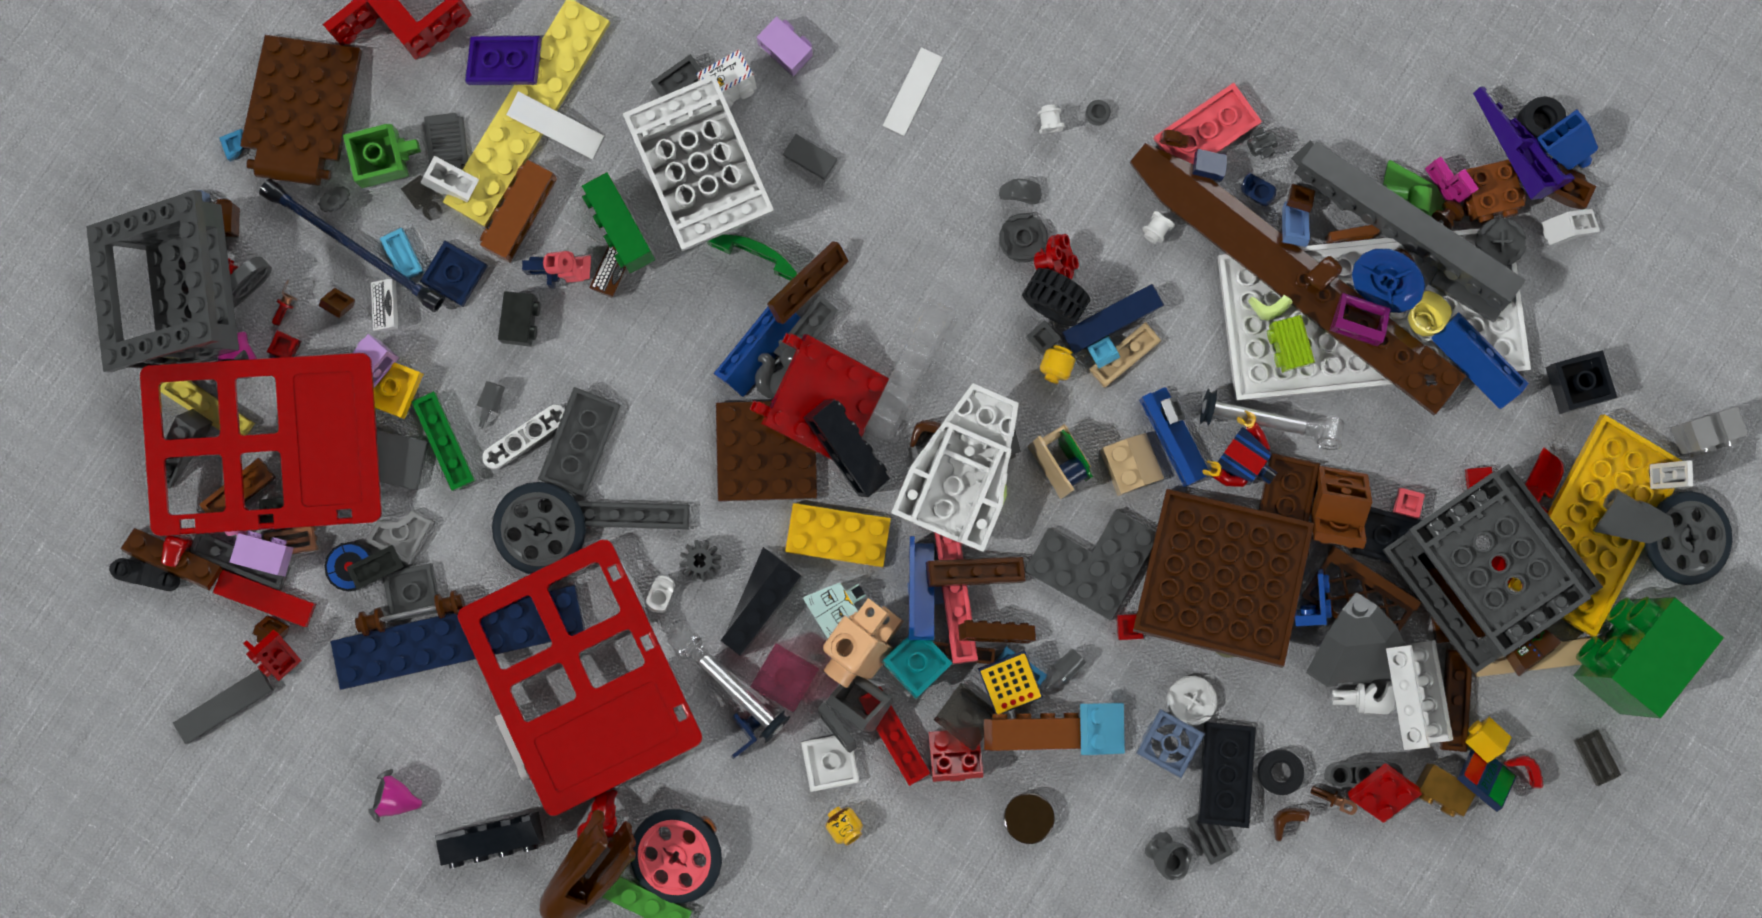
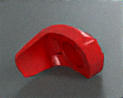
[161,534,193,567]
[1503,755,1544,789]

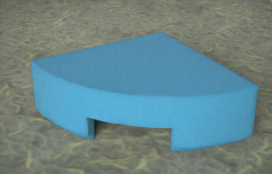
[219,129,244,162]

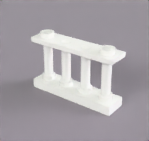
[1386,640,1453,750]

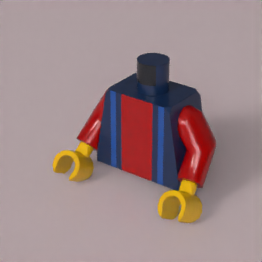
[1202,410,1278,487]

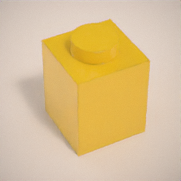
[1465,716,1512,763]

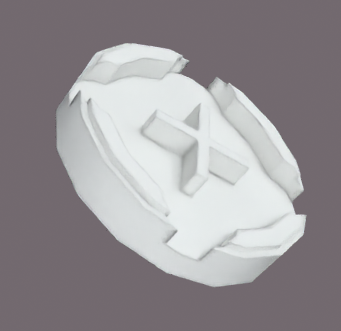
[1166,676,1217,726]

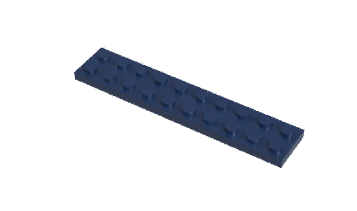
[330,585,585,690]

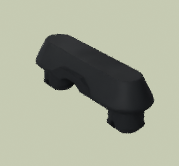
[109,558,181,591]

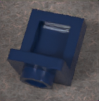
[522,256,560,289]

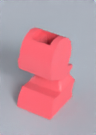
[543,251,591,283]

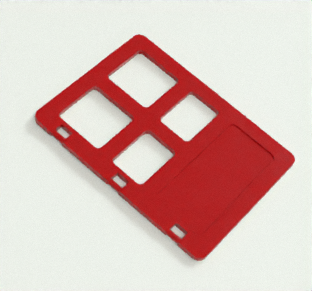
[140,353,382,536]
[458,539,703,816]

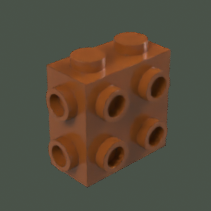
[1463,159,1526,224]

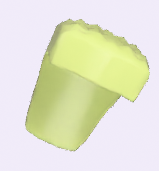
[1248,295,1293,321]

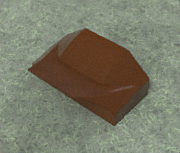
[1547,164,1597,210]

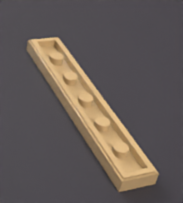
[1475,636,1606,677]

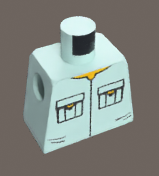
[803,583,866,638]

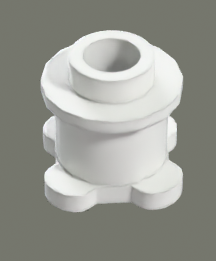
[1037,105,1065,134]
[1143,211,1175,244]

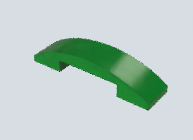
[706,234,797,281]

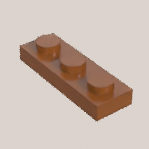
[199,458,276,513]

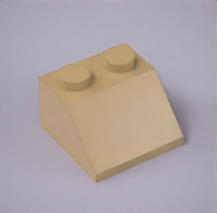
[1100,433,1164,496]

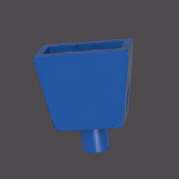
[1537,109,1598,169]

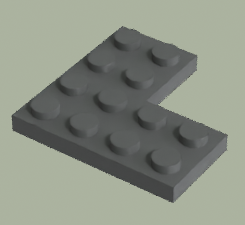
[1024,510,1156,621]

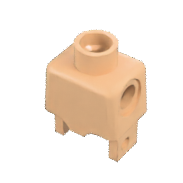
[823,598,904,688]

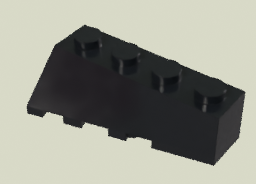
[720,547,802,656]
[435,811,545,869]

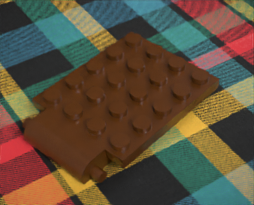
[240,35,362,186]

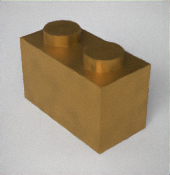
[1415,763,1476,818]

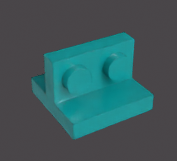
[881,636,953,699]

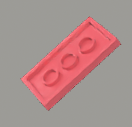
[1153,83,1262,164]

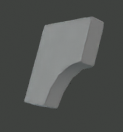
[366,510,435,565]

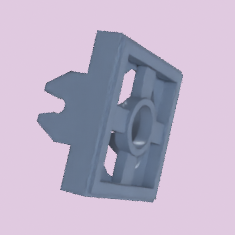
[1136,709,1205,778]

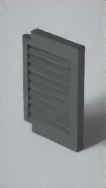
[424,113,468,170]

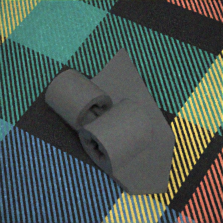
[1593,489,1675,544]

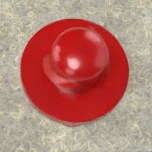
[1034,234,1079,280]

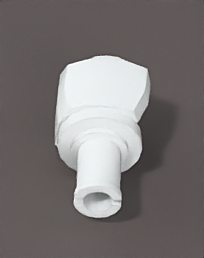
[1332,681,1396,715]

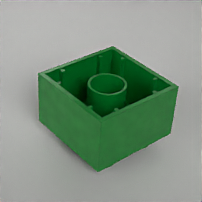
[1573,597,1724,719]

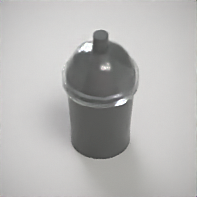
[474,381,505,428]
[1045,649,1086,689]

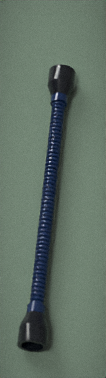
[259,179,445,312]

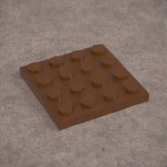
[716,401,817,502]

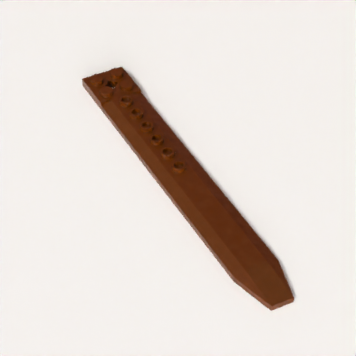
[1130,143,1466,415]

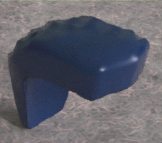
[1241,172,1277,206]

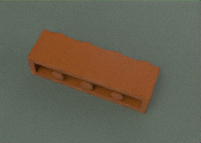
[480,160,557,263]
[984,713,1081,751]

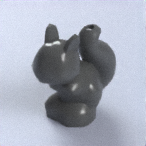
[755,340,796,399]

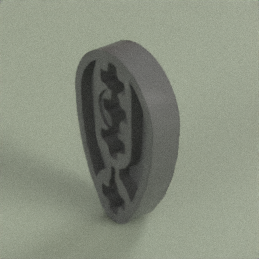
[230,256,272,308]

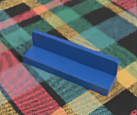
[713,307,801,397]
[1431,312,1529,409]
[1139,387,1209,487]
[909,536,934,640]

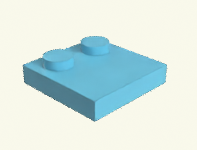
[1080,703,1125,755]

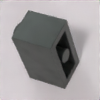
[498,291,540,347]

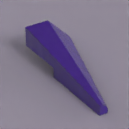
[1473,86,1575,200]

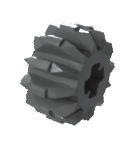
[679,540,722,582]

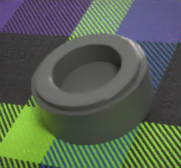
[1086,100,1111,126]

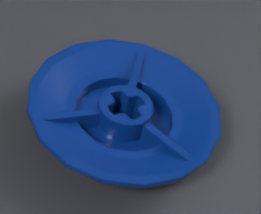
[1352,249,1425,313]

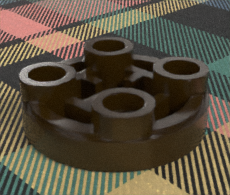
[1004,792,1055,844]

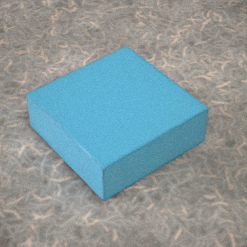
[1087,336,1120,369]

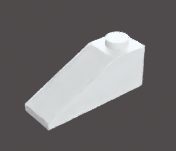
[1650,461,1693,489]

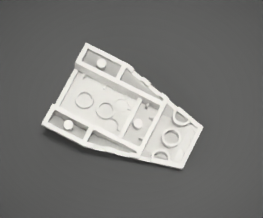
[891,383,1019,552]

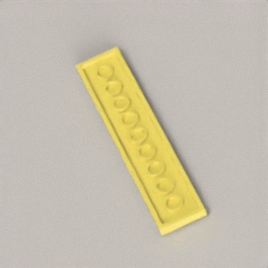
[443,0,611,228]

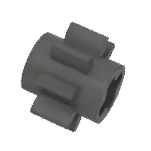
[1247,127,1278,160]

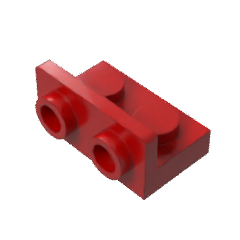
[243,630,302,681]

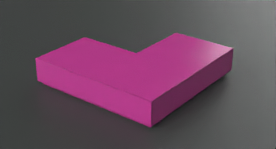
[1425,157,1479,203]

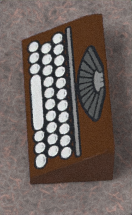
[589,246,626,298]

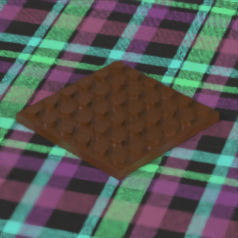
[1133,489,1314,668]

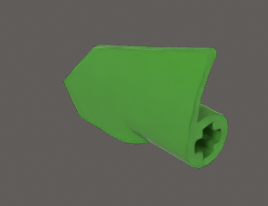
[1383,160,1445,217]

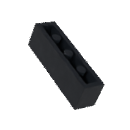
[803,399,890,497]

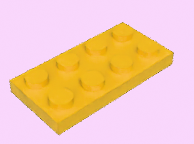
[785,503,891,568]

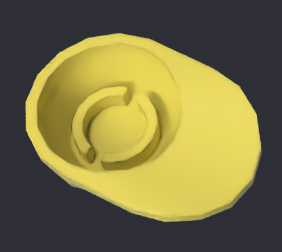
[1408,291,1452,336]

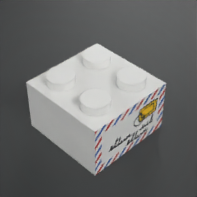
[696,50,757,108]

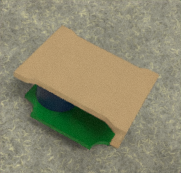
[1027,424,1093,500]

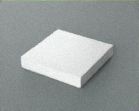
[801,732,860,792]

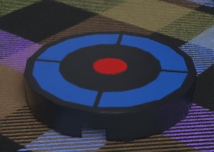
[324,542,372,592]

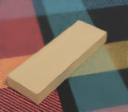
[1089,322,1161,389]

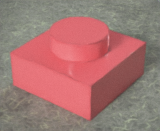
[1393,488,1425,519]

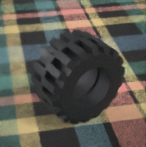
[1022,268,1090,326]

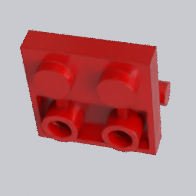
[928,728,983,782]

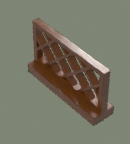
[1301,545,1422,632]

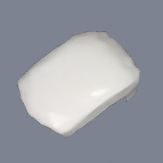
[645,575,675,613]

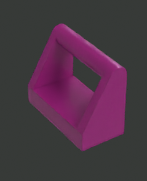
[1329,293,1390,346]

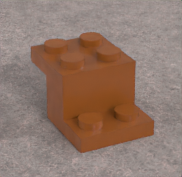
[1311,466,1372,549]

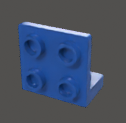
[1295,569,1332,626]

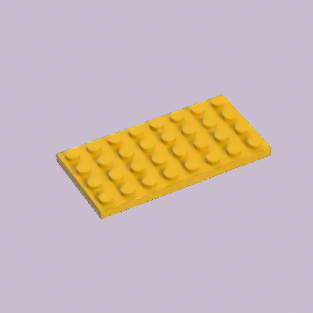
[1508,414,1682,637]

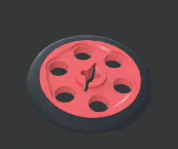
[630,809,722,903]

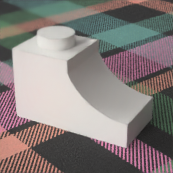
[421,156,479,202]
[1542,209,1600,245]

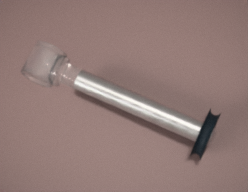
[1200,388,1344,450]
[667,622,791,743]

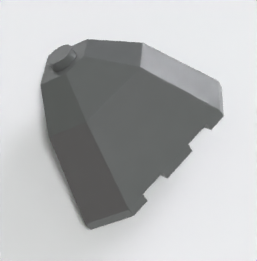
[1306,592,1406,687]

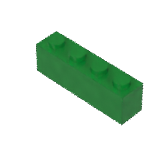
[582,172,656,274]

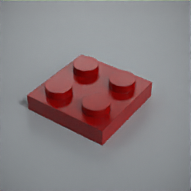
[1348,763,1422,823]

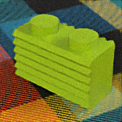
[1267,315,1315,373]

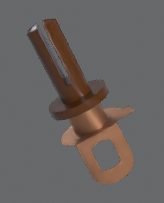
[1310,786,1357,815]

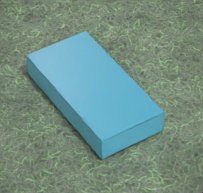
[380,228,424,279]

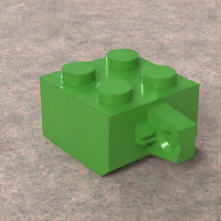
[343,124,421,189]

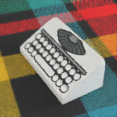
[371,279,399,331]

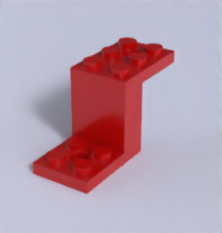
[323,0,472,60]

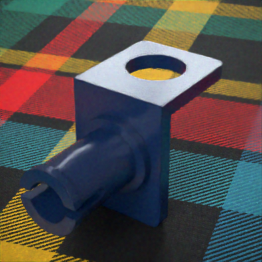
[731,713,762,759]

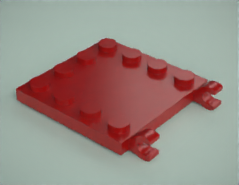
[749,333,889,460]

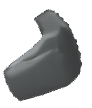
[999,179,1042,204]

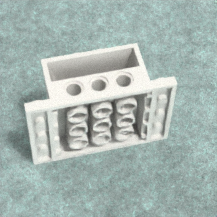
[622,75,774,251]

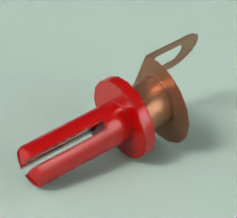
[272,280,298,326]

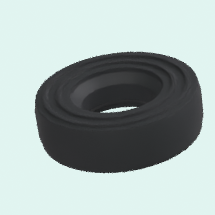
[1258,749,1304,795]

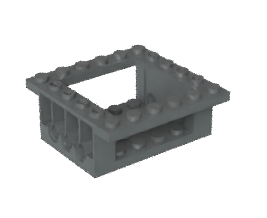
[86,190,239,372]
[1383,464,1603,674]

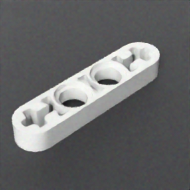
[482,405,565,470]

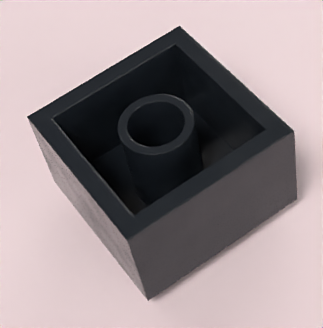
[1545,350,1617,414]

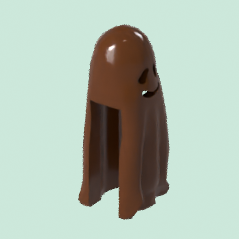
[539,810,636,918]

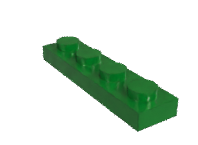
[412,391,476,492]

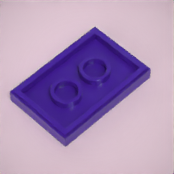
[465,36,542,85]

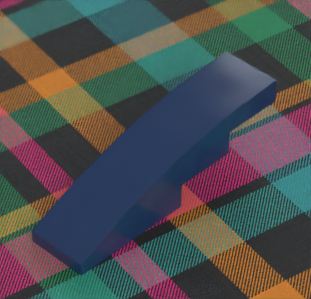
[1062,284,1164,354]

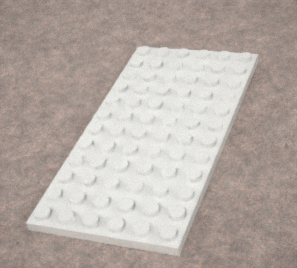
[1217,228,1531,401]

